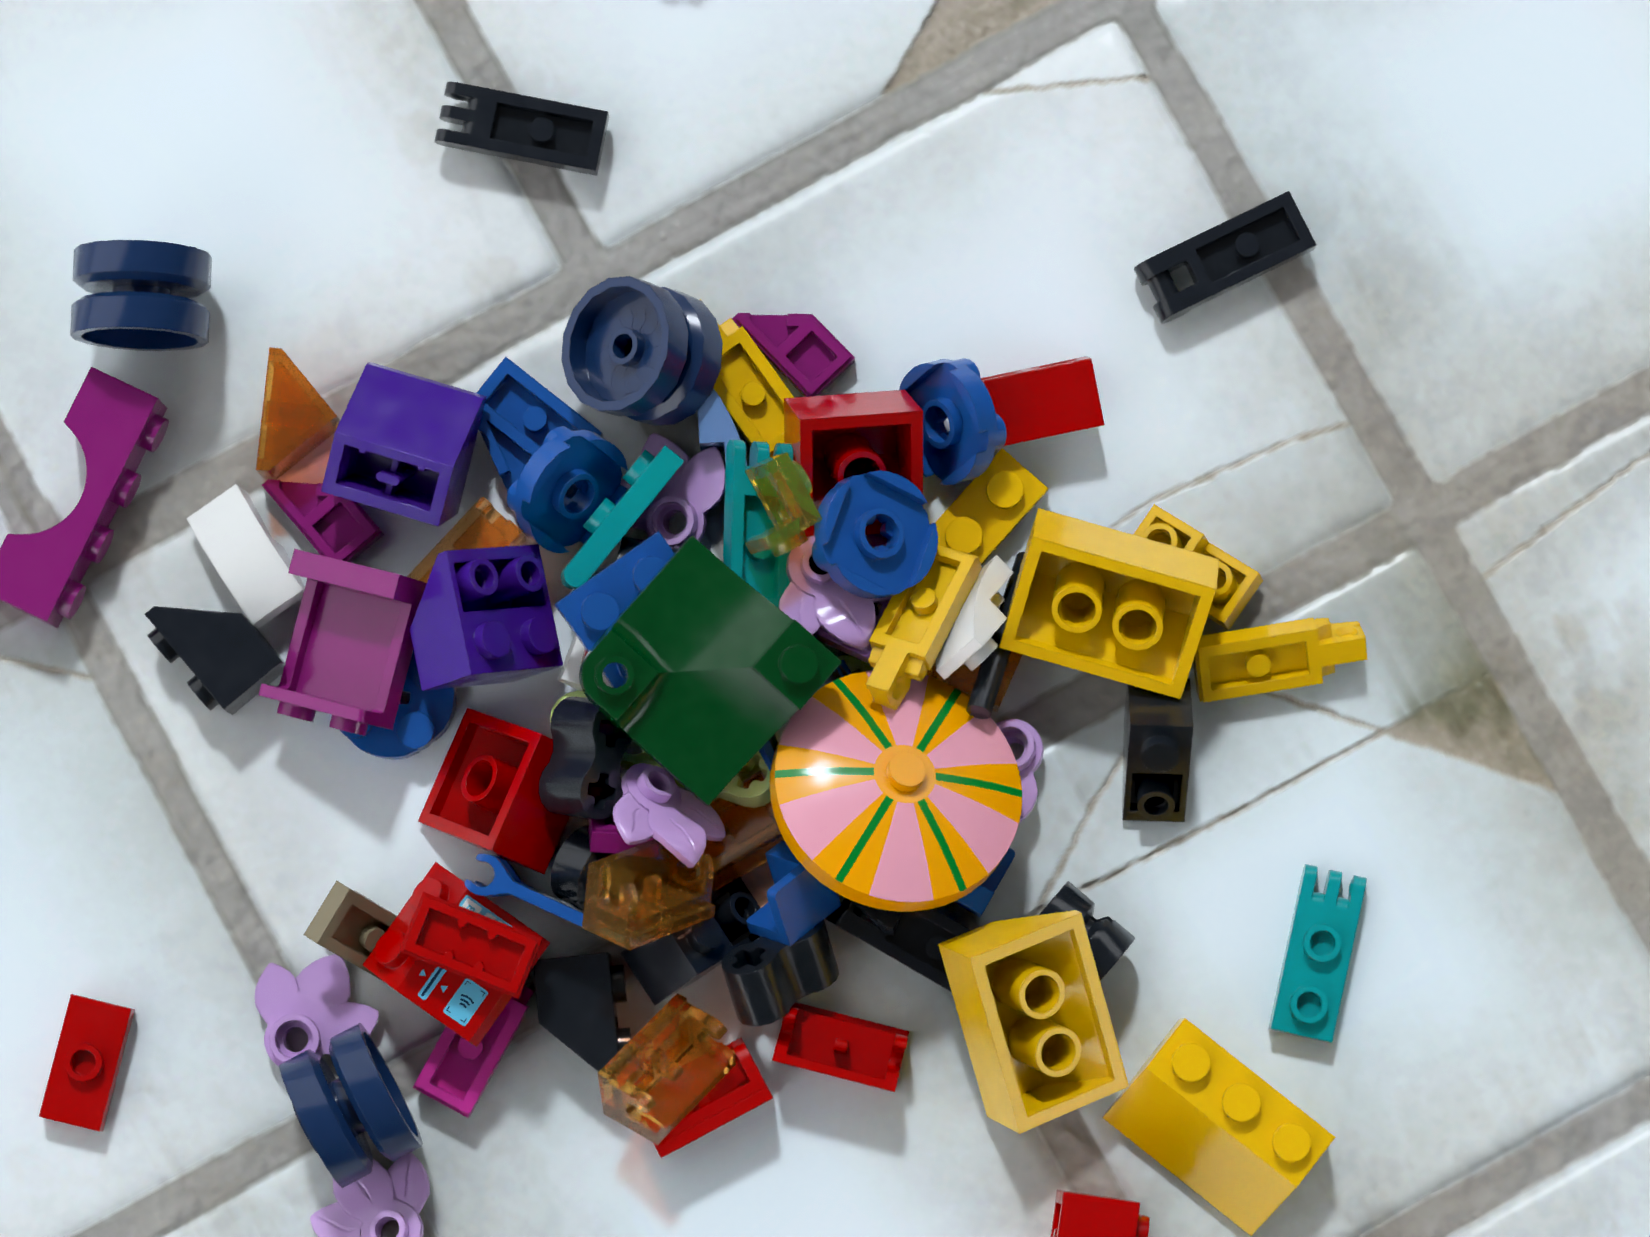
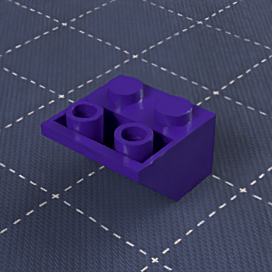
[321,362,487,527]
[410,544,564,691]

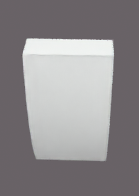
[186,484,305,629]
[935,555,1014,680]

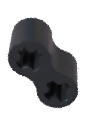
[539,697,632,819]
[721,920,839,1026]

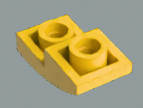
[1133,504,1263,631]

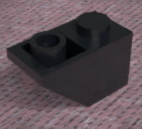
[145,606,285,715]
[1122,678,1194,822]
[620,877,761,1006]
[533,952,634,1080]

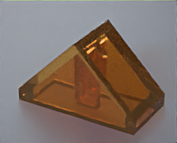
[256,347,340,480]

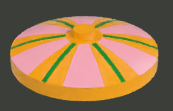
[770,670,1022,912]

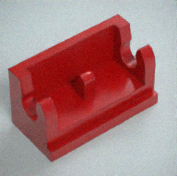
[980,356,1105,446]
[772,1002,909,1092]
[631,1037,774,1158]

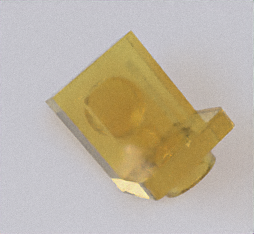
[745,452,822,557]

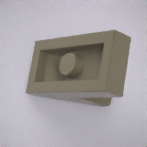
[304,880,397,980]

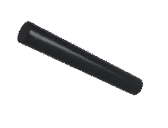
[966,552,1025,719]

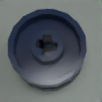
[70,240,212,351]
[561,276,723,426]
[279,1023,423,1188]

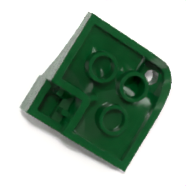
[579,536,842,806]

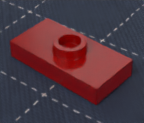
[399,891,543,999]
[39,994,135,1132]

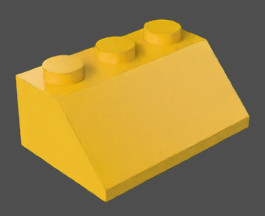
[999,508,1219,699]
[938,910,1129,1134]
[1102,1018,1336,1236]

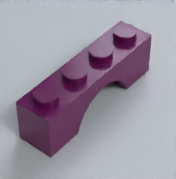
[0,367,169,628]

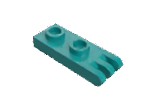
[723,439,793,608]
[561,445,684,590]
[1268,864,1367,1043]

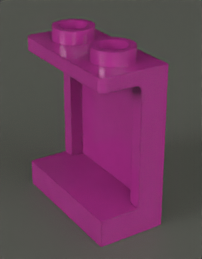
[258,549,427,736]

